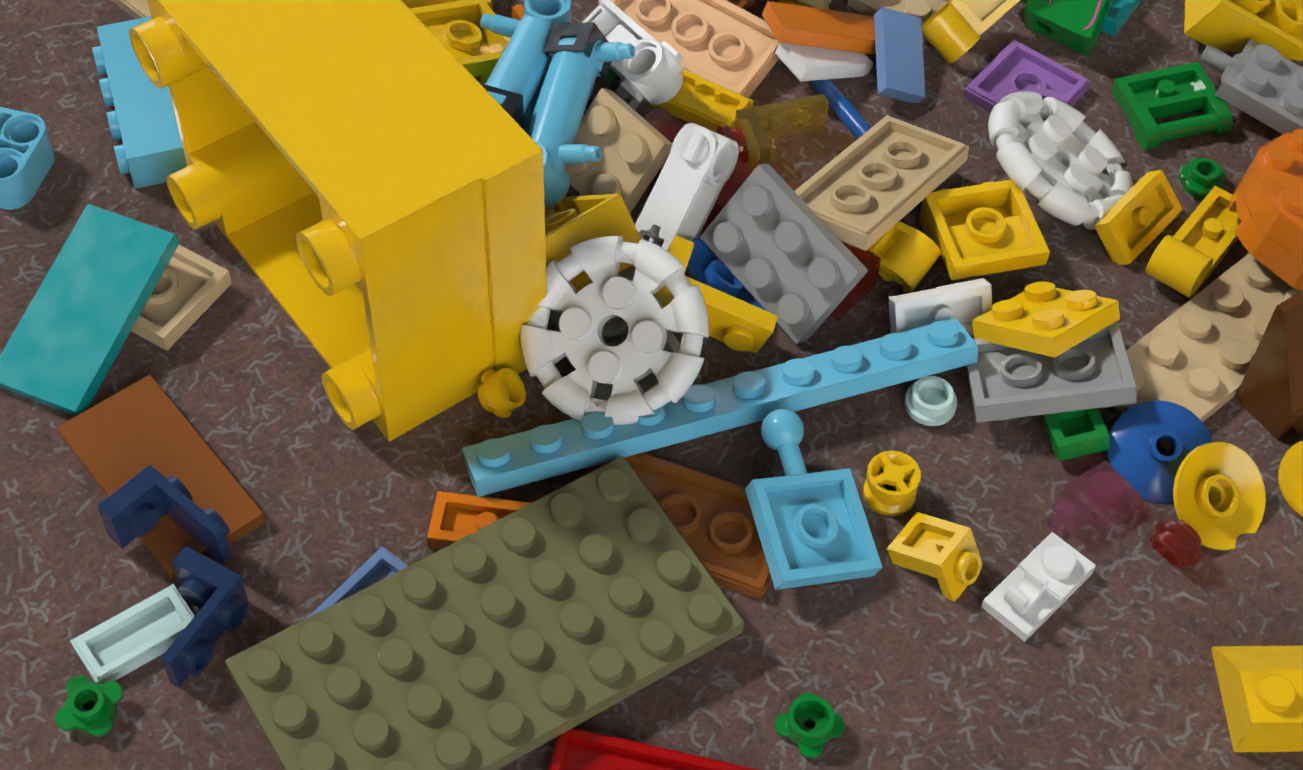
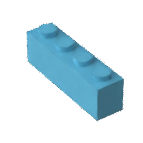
[92,16,187,189]

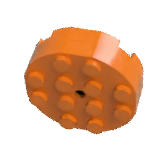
[1229,129,1303,291]

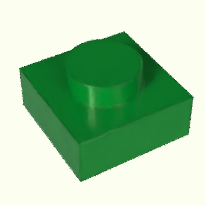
[1041,408,1110,462]

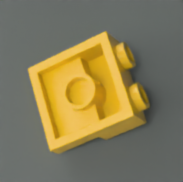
[409,0,511,84]
[919,179,1050,280]

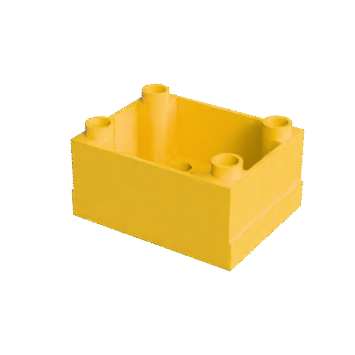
[129,0,548,442]

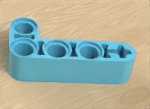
[0,107,55,210]

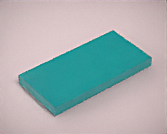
[0,204,180,416]

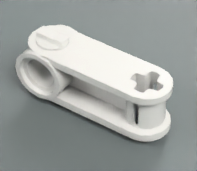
[582,0,683,104]
[635,122,739,250]

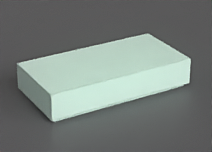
[70,584,195,684]

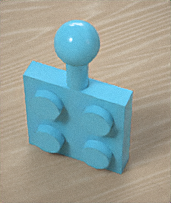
[745,409,883,590]

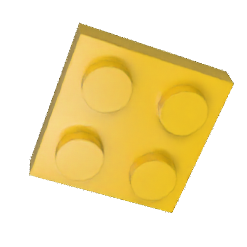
[972,282,1120,358]

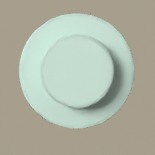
[904,376,957,426]

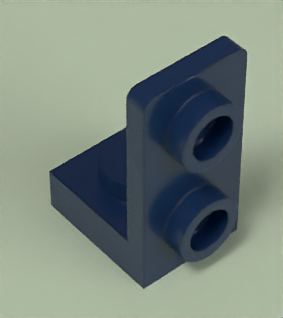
[97,465,232,564]
[162,546,248,688]

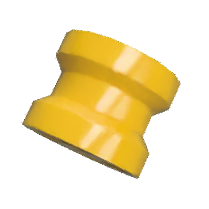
[863,450,921,516]

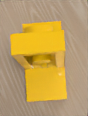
[654,235,778,353]

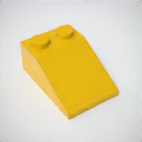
[1184,0,1303,61]
[545,194,641,292]

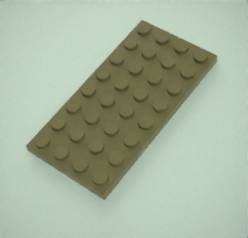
[225,456,744,770]

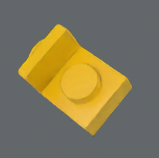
[887,512,983,602]

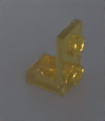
[733,94,829,177]

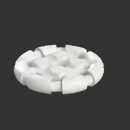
[988,91,1134,230]
[520,236,709,425]

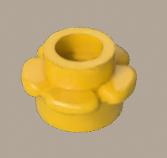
[478,368,526,418]

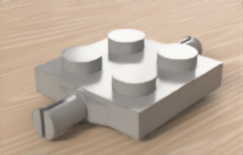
[1198,38,1303,134]

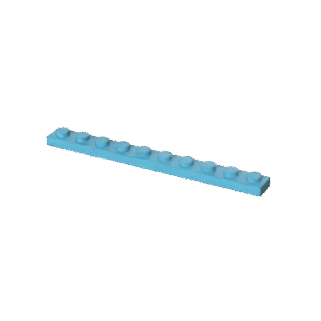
[462,318,978,497]

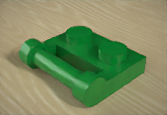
[1111,62,1233,151]

